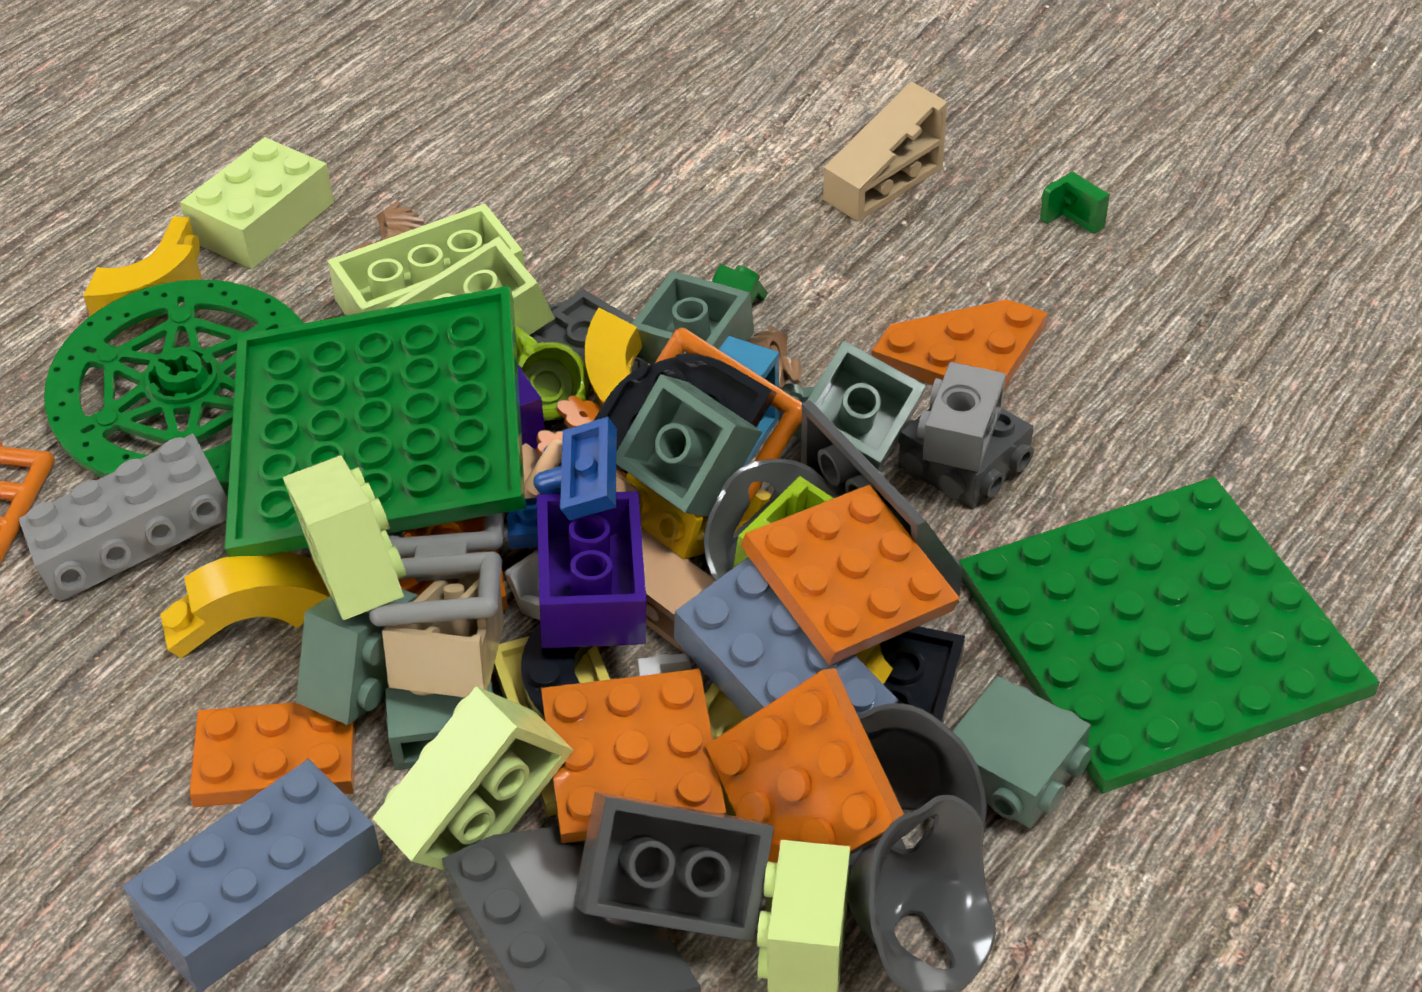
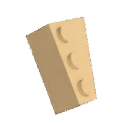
[823,81,947,222]
[382,573,504,698]

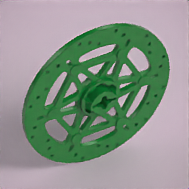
[44,279,303,477]

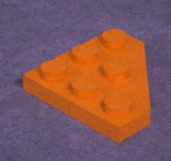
[871,299,1048,390]

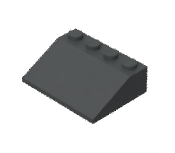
[801,400,963,604]
[442,826,701,992]

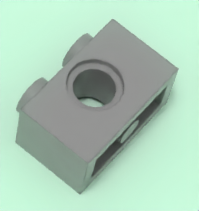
[917,362,1006,472]

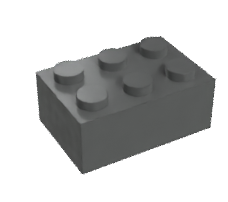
[573,792,774,942]

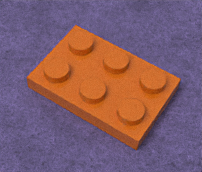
[189,702,356,807]

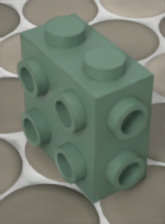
[953,676,1092,829]

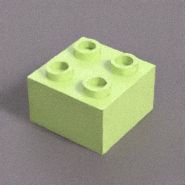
[757,840,850,992]

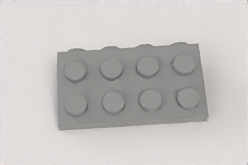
[19,434,228,600]

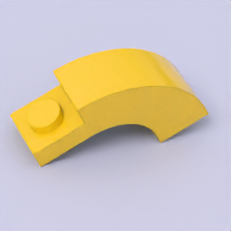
[83,216,201,324]
[585,308,643,407]
[160,552,331,658]

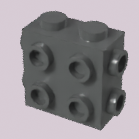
[898,406,1034,510]

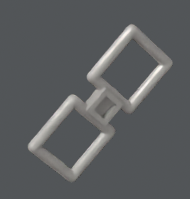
[369,513,505,626]

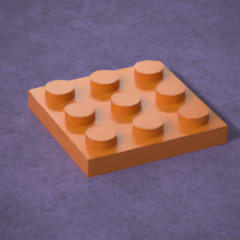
[741,484,960,665]
[705,668,904,863]
[541,669,726,844]

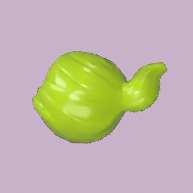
[515,326,590,421]

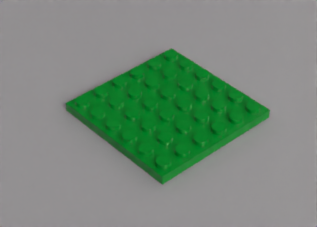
[225,286,526,557]
[958,477,1380,794]

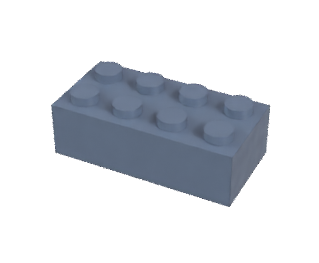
[674,557,898,736]
[122,759,382,992]

